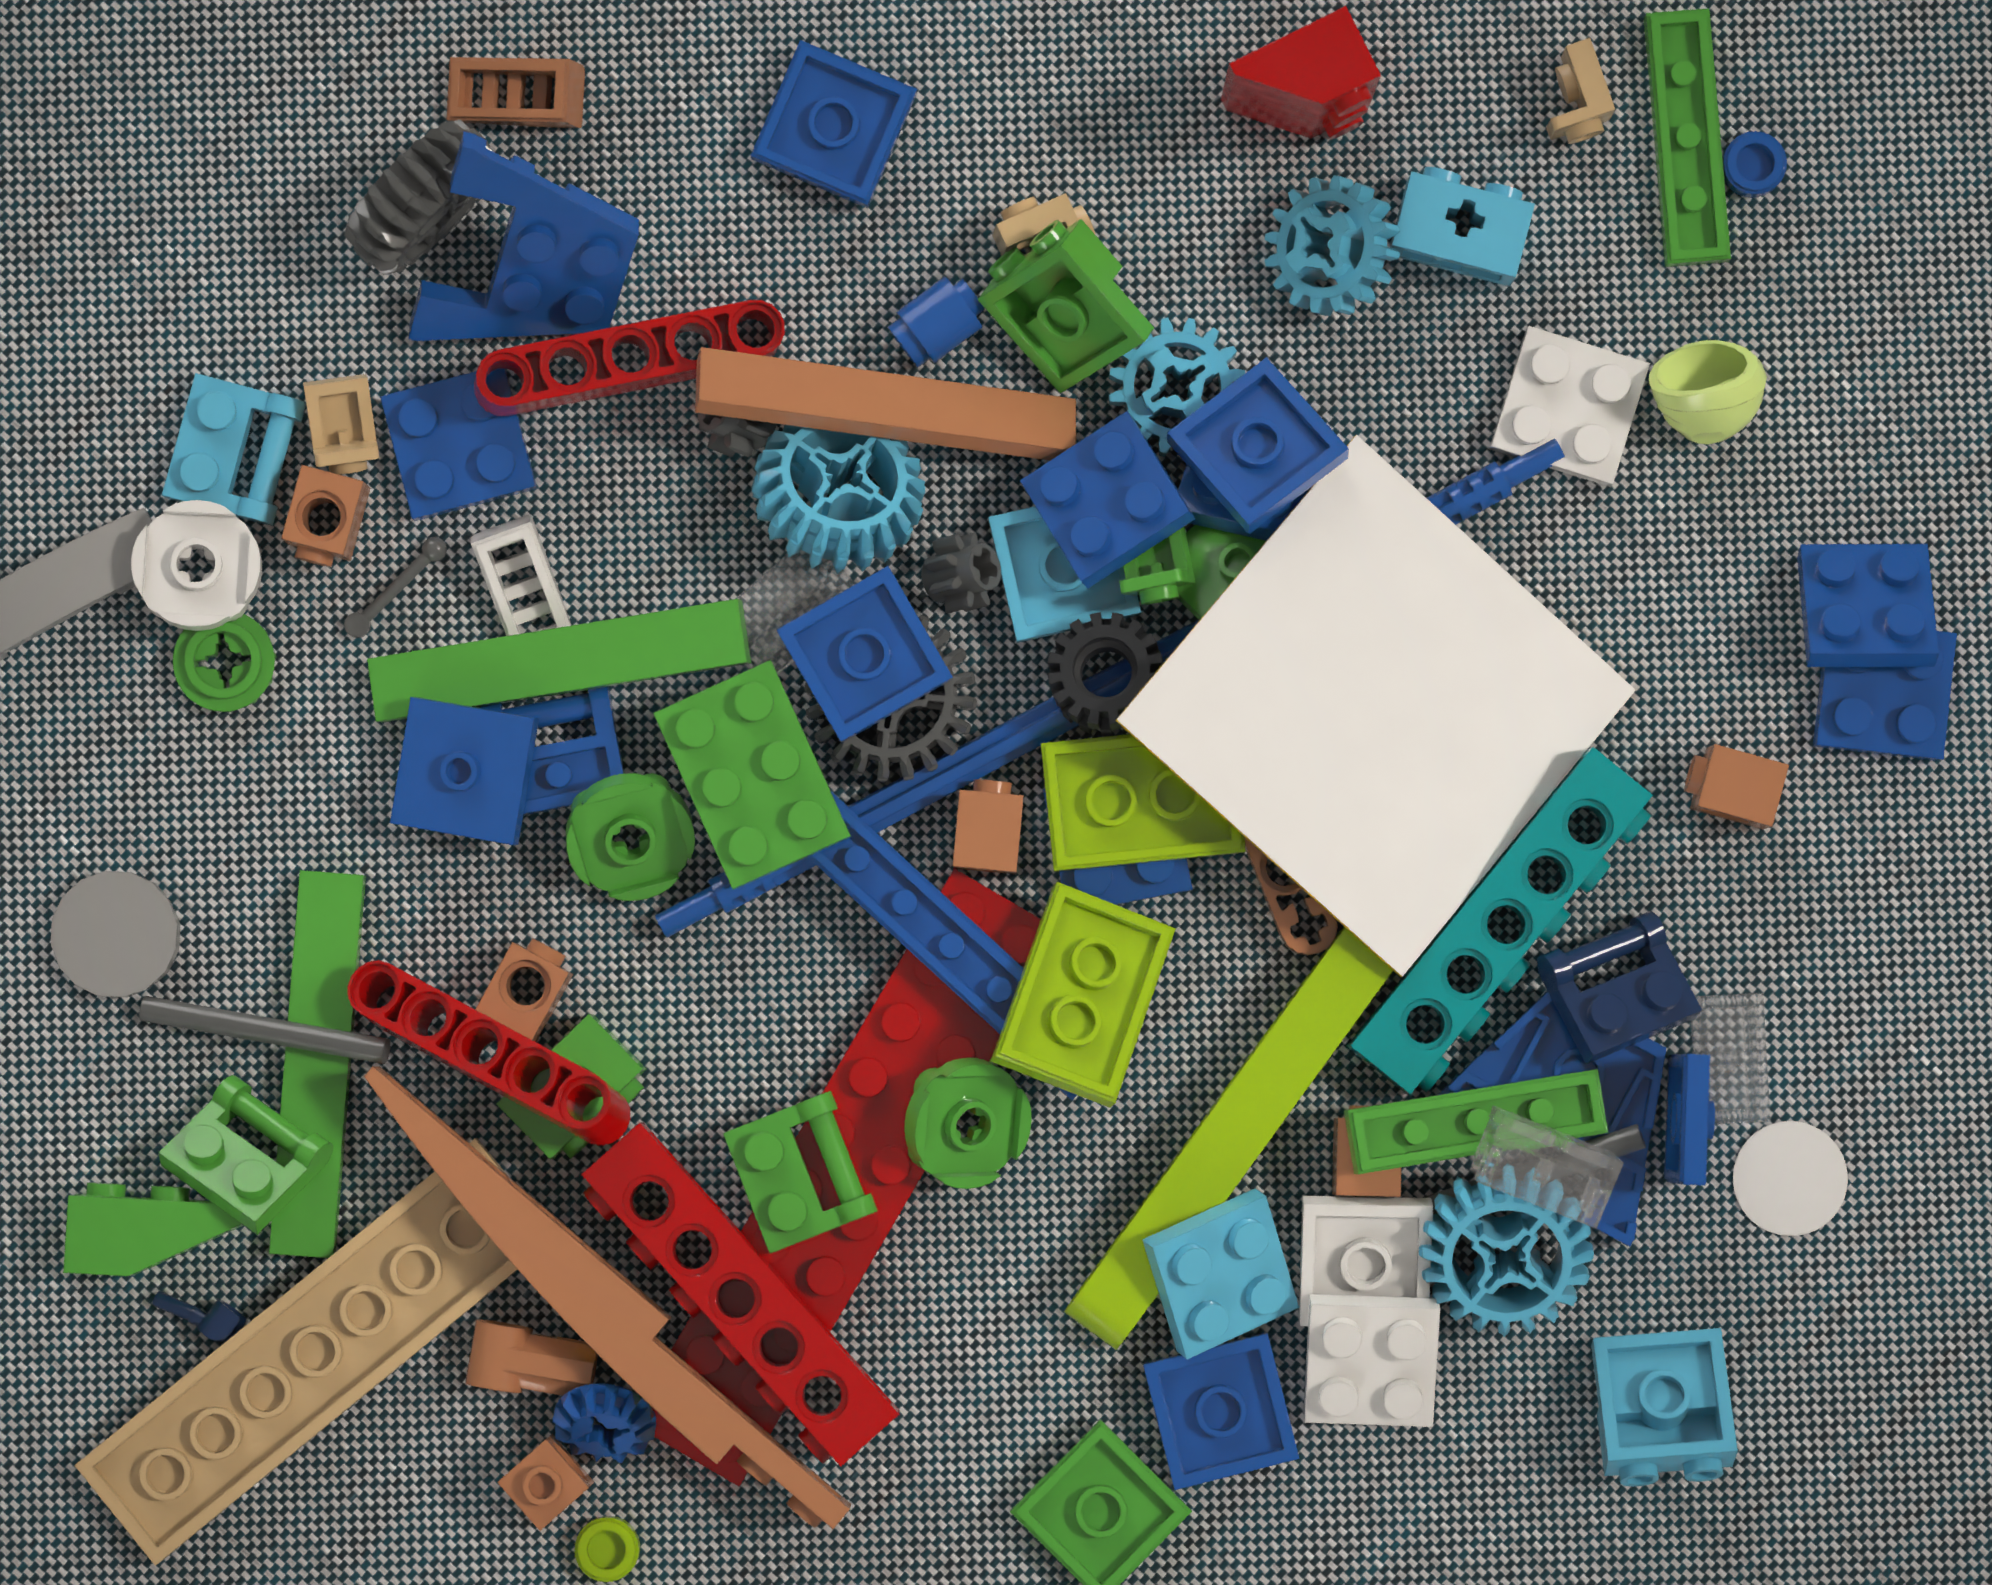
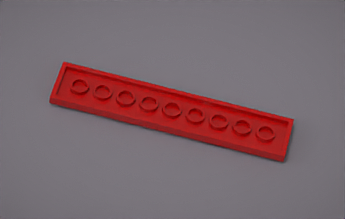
[650,868,1041,1487]

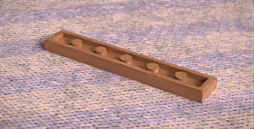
[695,347,1076,461]

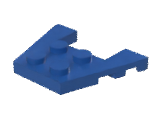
[408,132,639,341]
[1437,991,1666,1247]

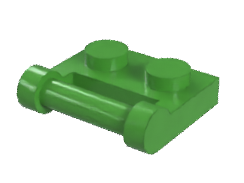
[158,1075,333,1235]
[723,1091,878,1254]

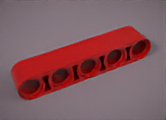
[474,300,785,416]
[347,960,631,1145]

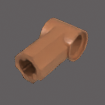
[465,1319,598,1396]

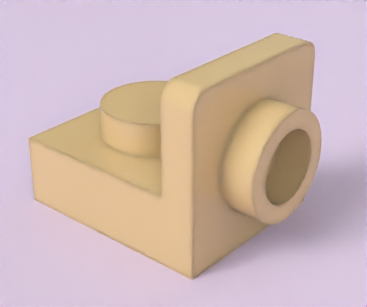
[1546,38,1615,144]

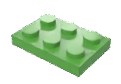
[653,660,851,890]

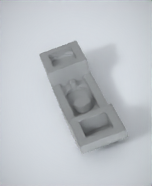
[0,508,152,661]

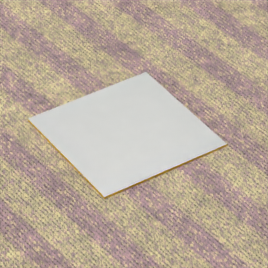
[1115,435,1635,977]

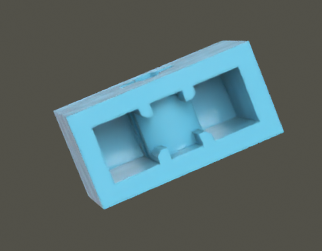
[1389,167,1535,287]

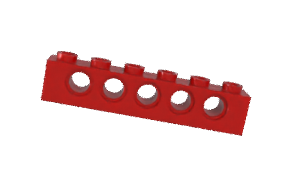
[581,1122,900,1467]

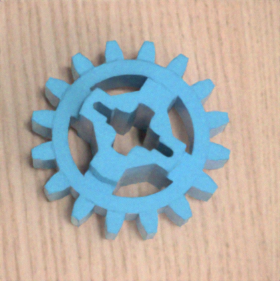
[1264,175,1400,316]
[1108,318,1245,457]

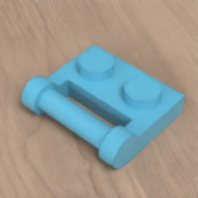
[162,373,306,526]

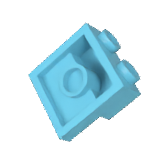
[1591,1328,1738,1487]

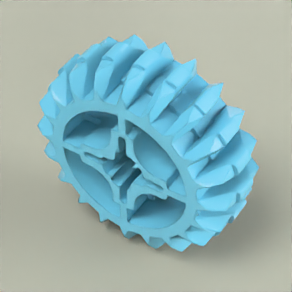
[752,425,925,574]
[1419,1162,1594,1337]

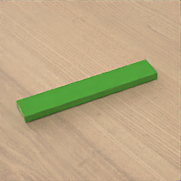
[367,599,751,722]
[269,870,366,1258]

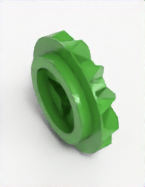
[173,614,276,712]

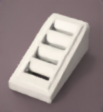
[471,514,572,636]

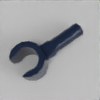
[153,1291,246,1342]

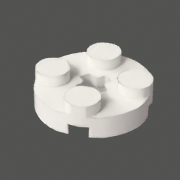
[131,500,262,631]

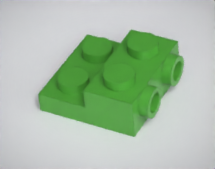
[978,219,1154,393]

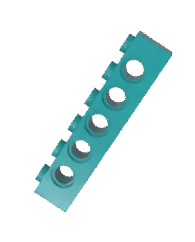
[1347,747,1653,1095]

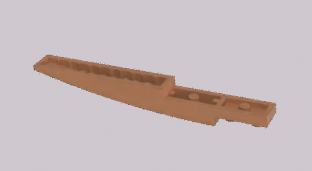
[364,1066,852,1529]

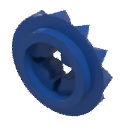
[552,1384,656,1463]

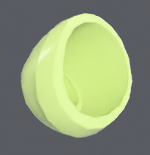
[1649,340,1767,444]

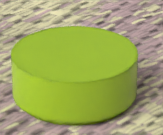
[575,1516,640,1582]

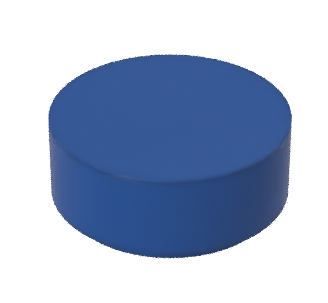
[1722,131,1787,198]

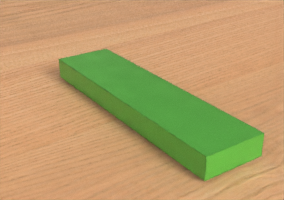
[1644,8,1731,267]
[1344,1069,1608,1174]

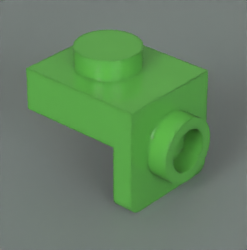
[1119,526,1195,605]

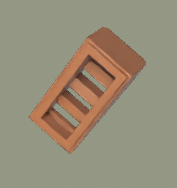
[446,57,585,128]

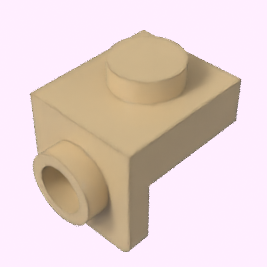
[992,193,1096,256]
[303,374,380,474]

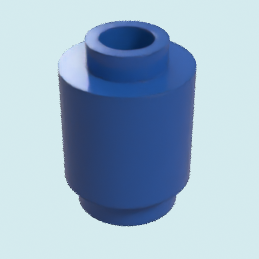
[887,276,985,368]

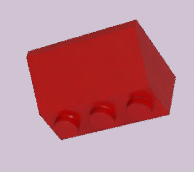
[1221,6,1381,139]

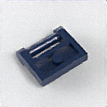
[1537,911,1702,1064]

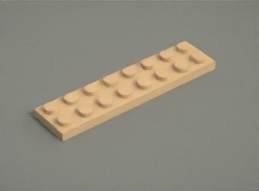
[74,1138,518,1566]

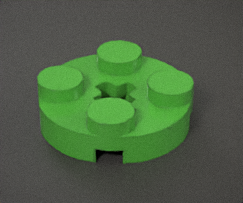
[565,773,695,901]
[904,1058,1032,1189]

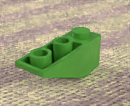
[63,1182,244,1276]

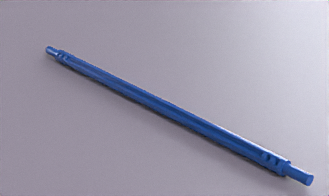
[655,438,1565,938]

